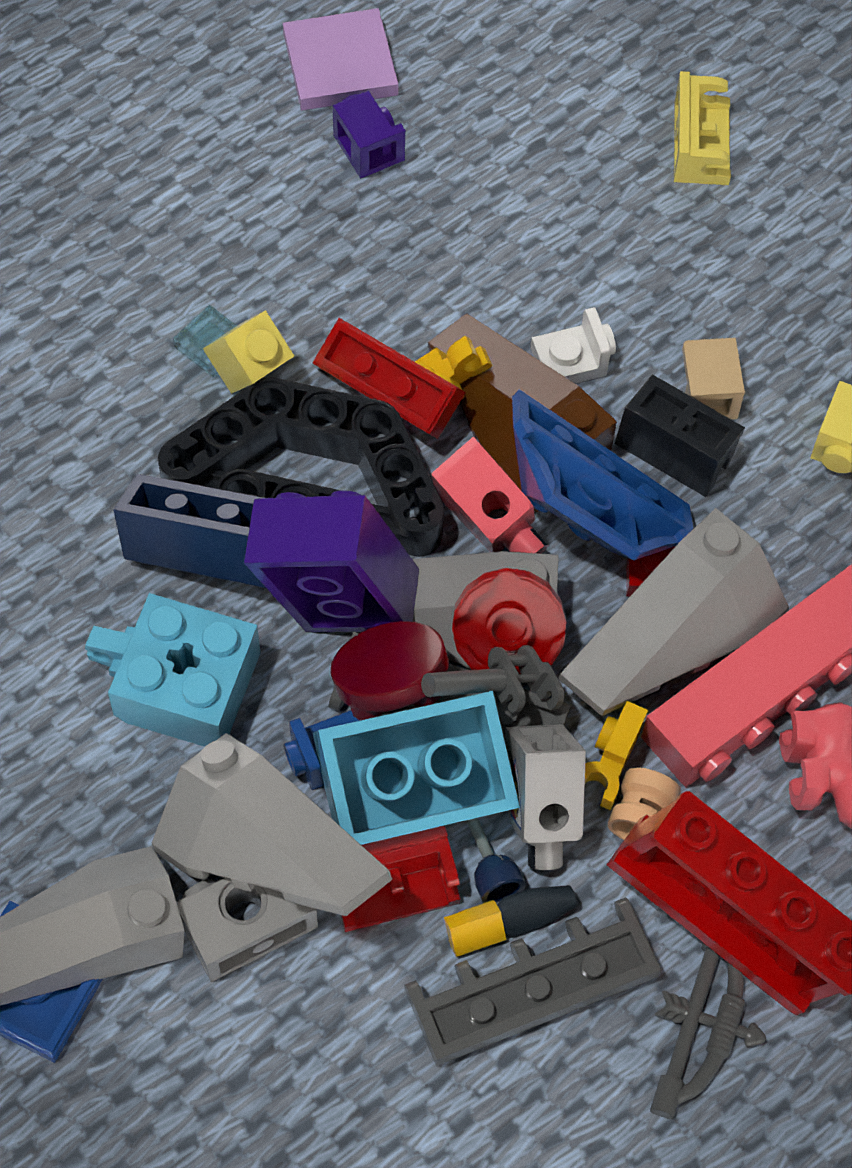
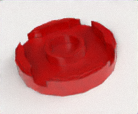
[452,568,567,674]

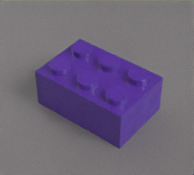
[244,490,419,632]

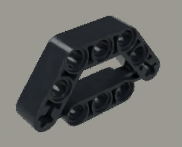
[158,377,444,557]

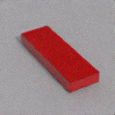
[312,318,466,439]

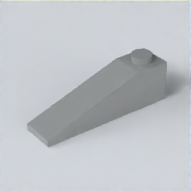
[151,733,392,916]
[0,846,185,1005]

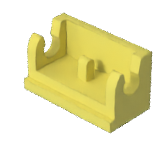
[674,71,731,185]

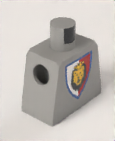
[505,724,586,870]

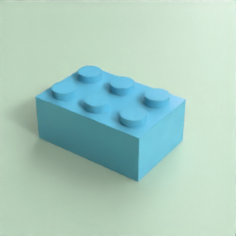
[313,691,520,845]

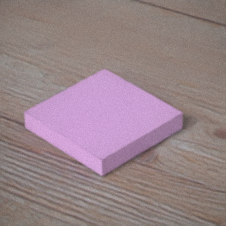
[283,8,398,111]

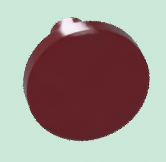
[330,621,449,720]

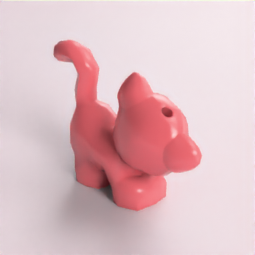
[779,702,852,829]

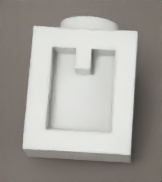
[531,307,616,384]

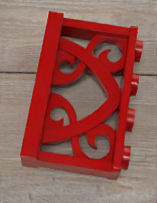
[606,791,852,1015]

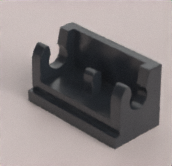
[614,374,745,497]

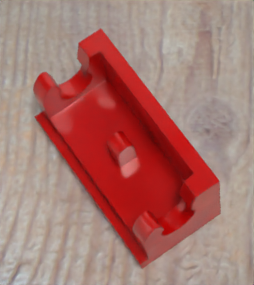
[341,825,460,932]

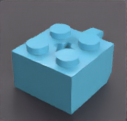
[85,593,260,747]

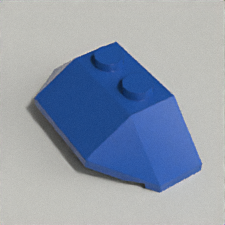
[512,389,693,561]

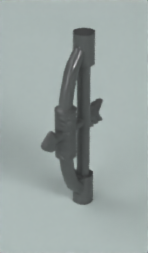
[650,943,766,1119]

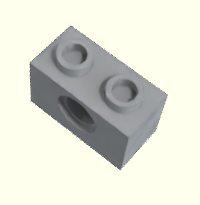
[176,877,318,982]

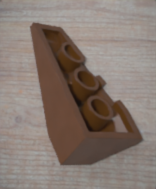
[428,313,617,514]

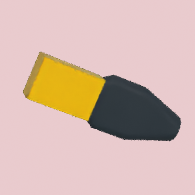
[444,885,577,957]

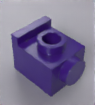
[332,90,406,179]

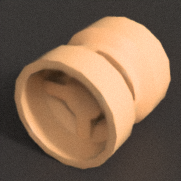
[608,767,681,840]

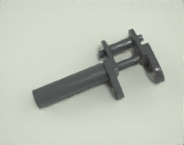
[421,645,564,713]

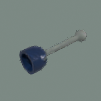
[466,818,526,903]

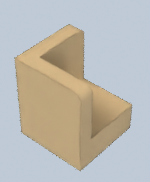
[682,338,745,419]

